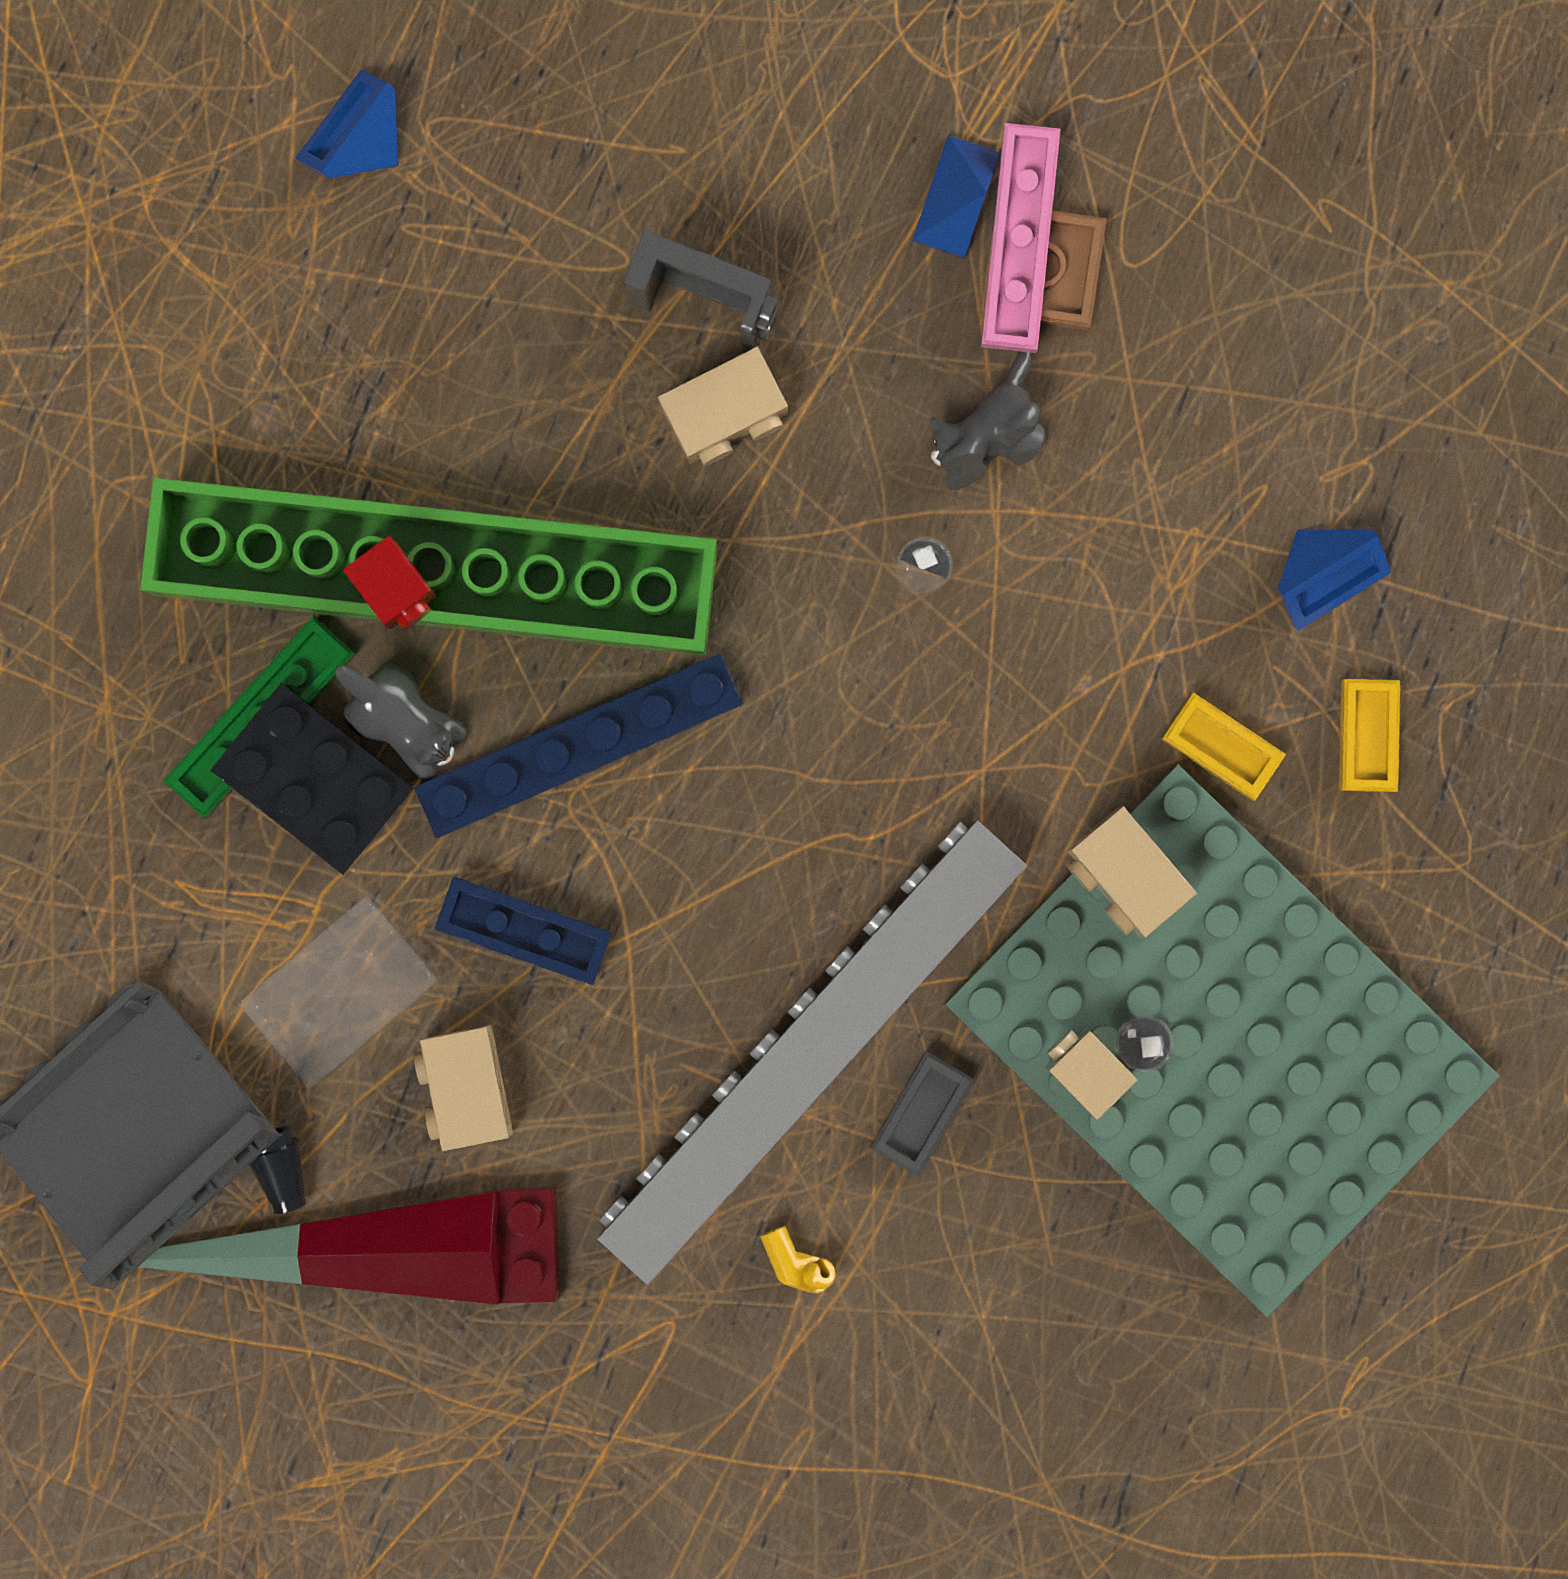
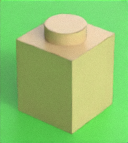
[1045,1028,1138,1120]

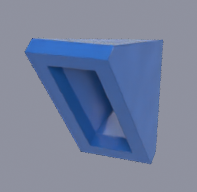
[296,70,398,178]
[912,135,1000,259]
[1278,529,1392,631]

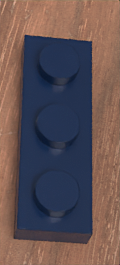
[434,877,613,985]

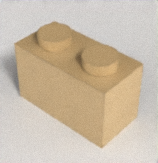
[658,346,788,466]
[1067,806,1197,938]
[414,1024,513,1151]

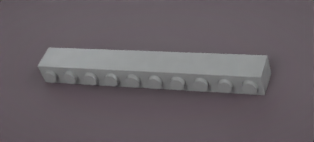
[597,820,1028,1285]

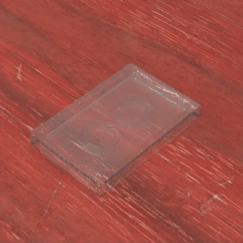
[238,895,440,1089]

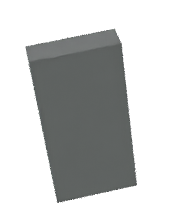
[870,1051,975,1177]

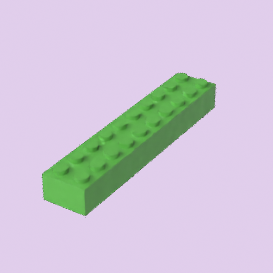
[140,478,718,657]

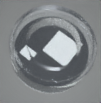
[896,537,953,594]
[1116,1015,1174,1073]

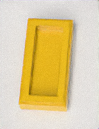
[1339,679,1400,792]
[1161,692,1286,801]

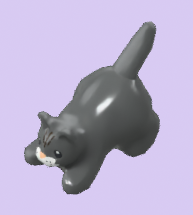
[930,351,1045,490]
[335,662,467,781]

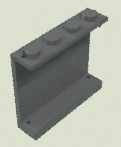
[0,980,281,1290]

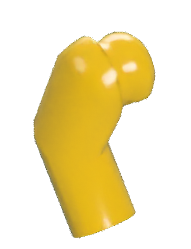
[760,1225,836,1293]

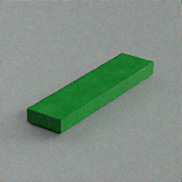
[163,616,357,819]

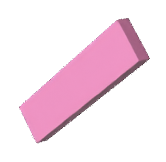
[981,123,1061,353]

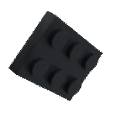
[210,682,414,875]

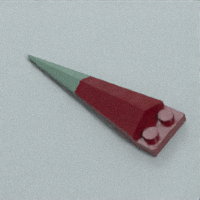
[139,1187,560,1305]

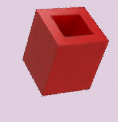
[343,536,436,630]

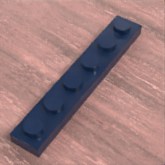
[414,653,743,839]

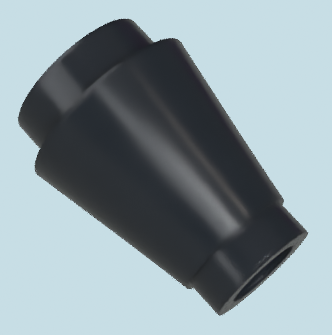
[249,1126,307,1214]

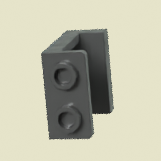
[623,230,778,350]

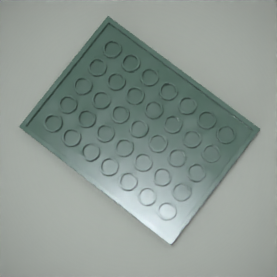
[944,764,1500,1318]

